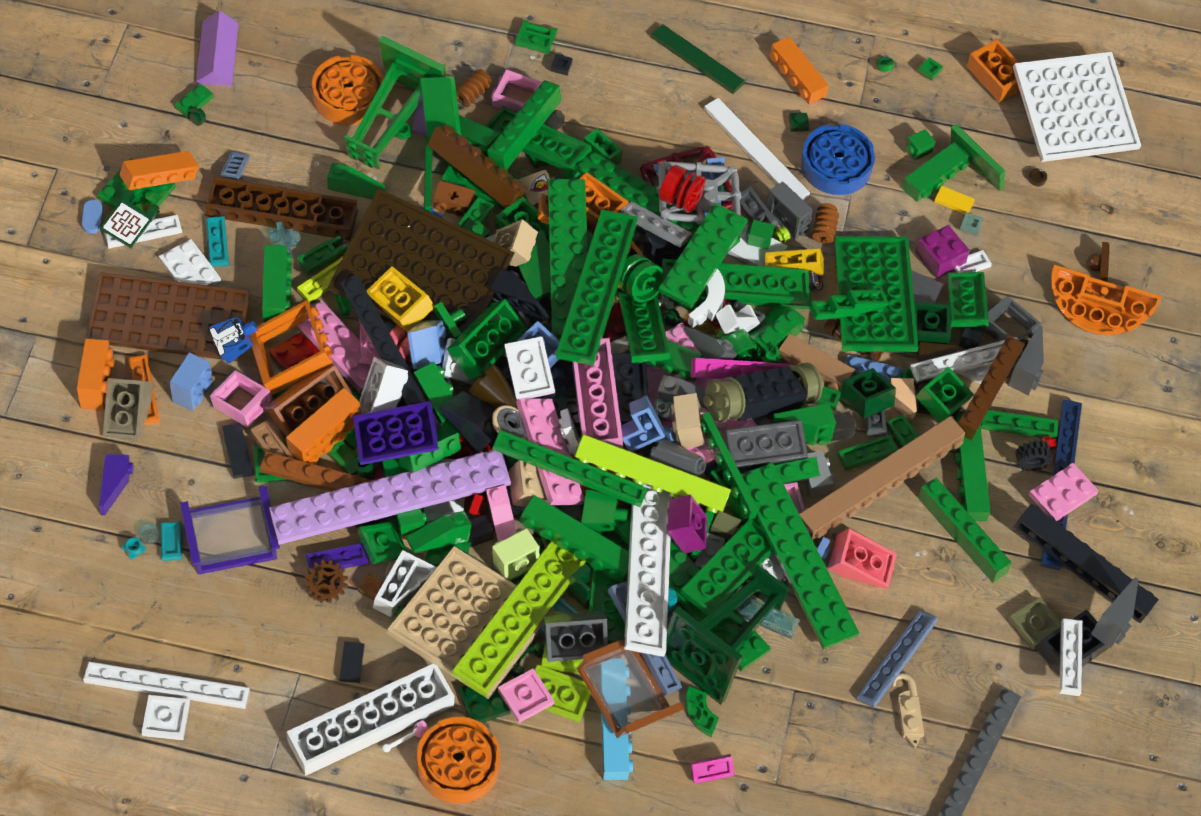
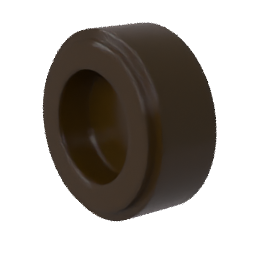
[1028,168,1047,187]

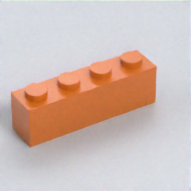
[770,37,829,104]
[120,151,199,190]

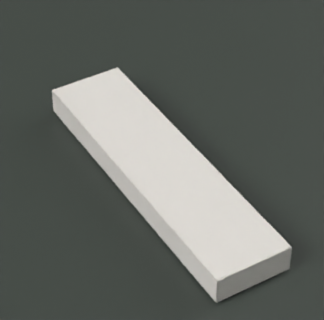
[105,214,182,248]
[1059,618,1082,696]

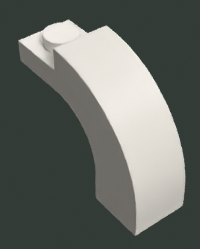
[688,269,725,328]

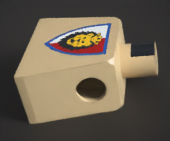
[518,170,564,209]

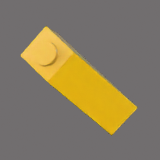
[765,249,824,276]

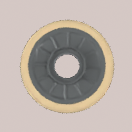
[492,405,527,440]

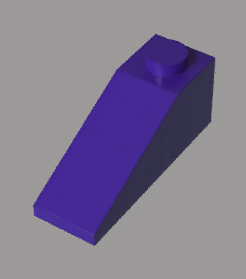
[99,454,134,515]

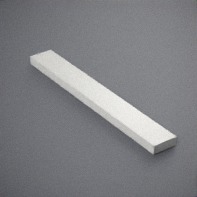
[704,98,810,200]
[83,661,250,709]

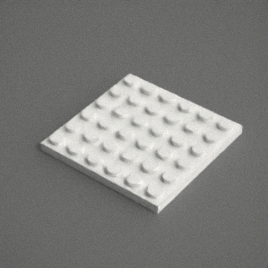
[1013,52,1141,162]

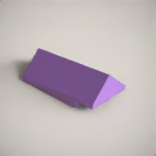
[196,10,239,86]

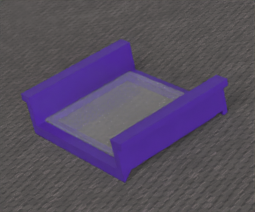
[180,486,280,575]

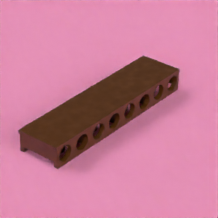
[205,176,358,241]

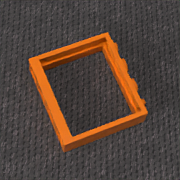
[250,300,333,395]

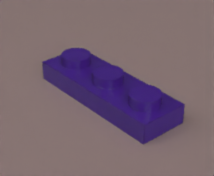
[305,543,368,575]

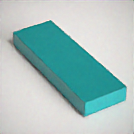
[206,216,229,267]

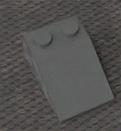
[1008,325,1044,396]
[1091,577,1139,649]

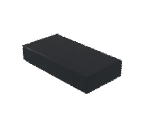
[339,642,365,683]

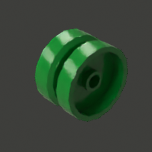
[618,254,664,303]

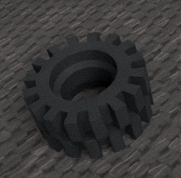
[1015,440,1052,471]

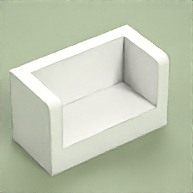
[715,305,760,334]

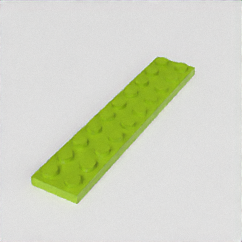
[451,541,586,697]

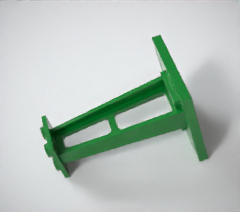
[344,35,447,169]

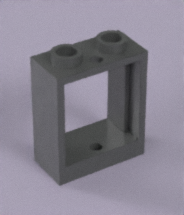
[766,181,813,239]
[985,295,1041,349]

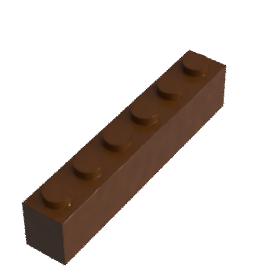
[427,124,527,208]
[958,335,1025,441]

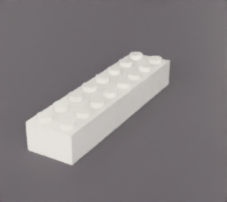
[287,664,454,776]

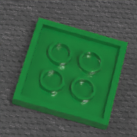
[97,158,176,213]

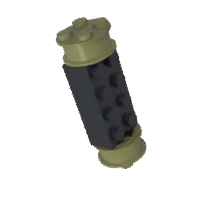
[703,362,824,422]

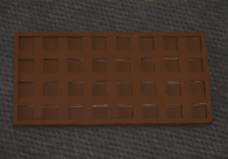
[86,272,251,361]

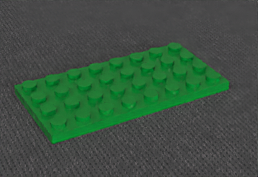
[834,236,918,352]

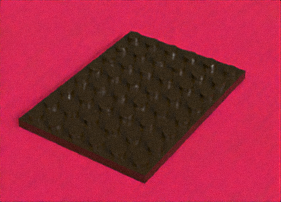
[327,188,515,344]

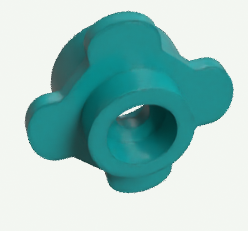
[122,537,146,559]

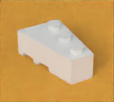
[373,550,437,617]

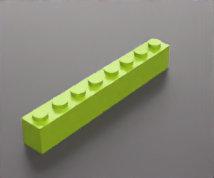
[574,433,731,513]

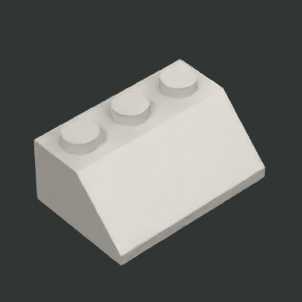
[359,356,408,414]

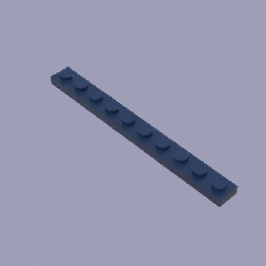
[1040,399,1082,570]

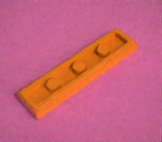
[128,354,160,425]

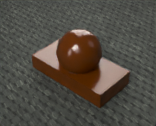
[1086,242,1110,282]

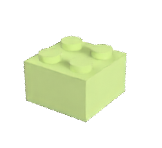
[492,529,539,581]

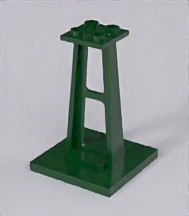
[665,565,790,705]

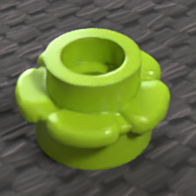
[774,226,790,244]

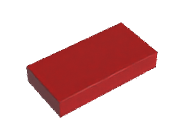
[469,494,488,517]

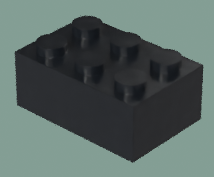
[1037,609,1109,676]

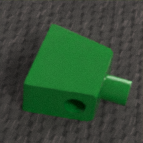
[581,490,628,532]

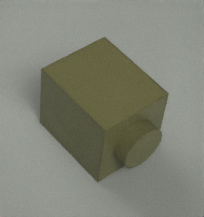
[710,511,741,543]

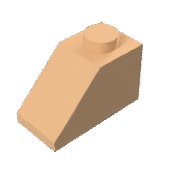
[890,378,917,421]

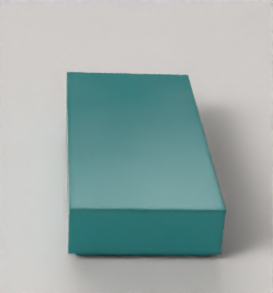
[161,521,182,561]

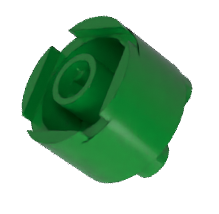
[721,329,761,362]

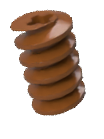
[456,69,492,107]
[812,203,839,244]

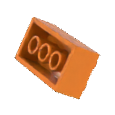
[286,388,361,465]

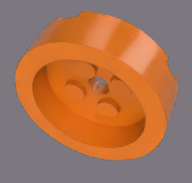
[312,55,384,125]
[417,717,500,803]

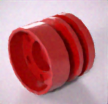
[659,164,706,213]

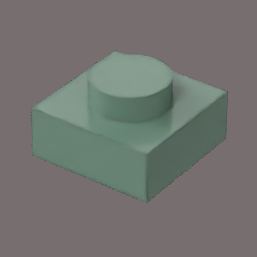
[960,212,983,236]

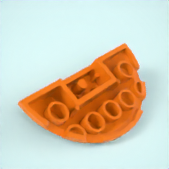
[1051,265,1162,335]

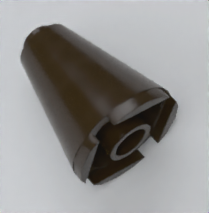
[469,364,518,409]

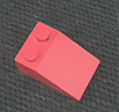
[827,528,897,589]

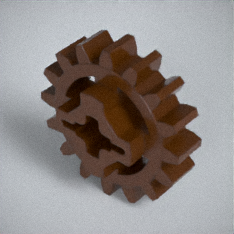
[305,560,348,604]

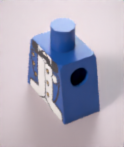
[209,318,258,363]

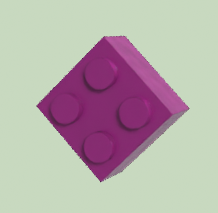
[916,225,970,278]
[666,494,707,553]

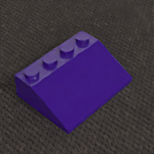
[353,401,439,465]

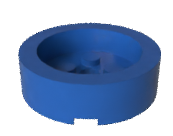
[801,124,875,195]

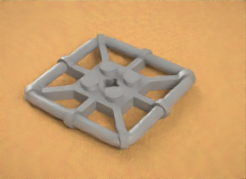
[657,161,741,225]

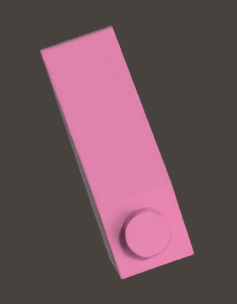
[486,485,516,541]

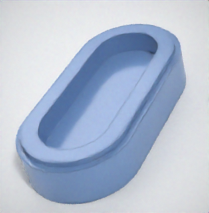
[82,200,103,234]

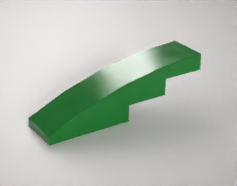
[809,290,889,320]

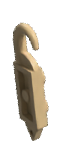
[892,673,924,749]

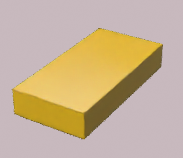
[934,186,975,215]

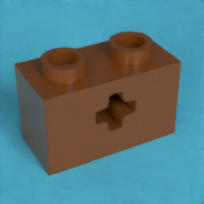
[433,181,475,217]

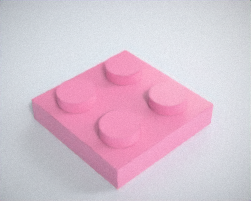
[498,669,554,723]

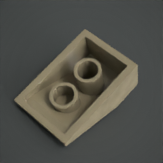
[103,378,153,440]

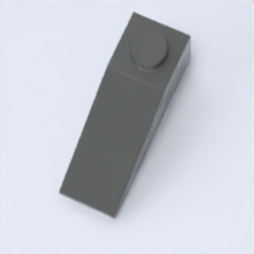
[684,326,737,360]
[658,375,708,413]

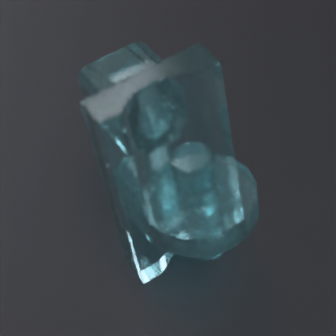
[269,221,301,258]

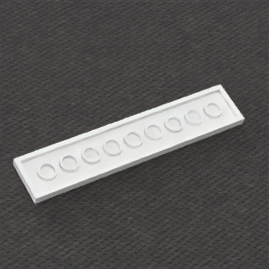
[624,483,672,657]

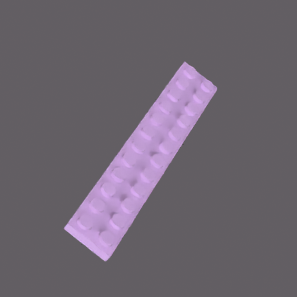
[269,450,511,544]

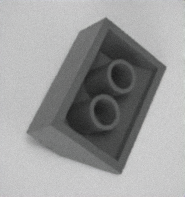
[544,611,608,662]

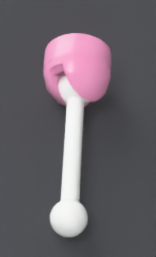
[382,720,429,752]

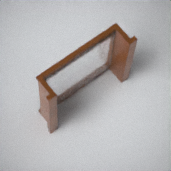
[576,639,684,738]

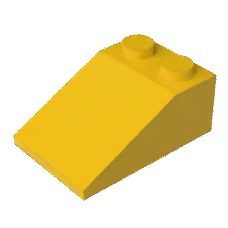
[367,266,435,333]

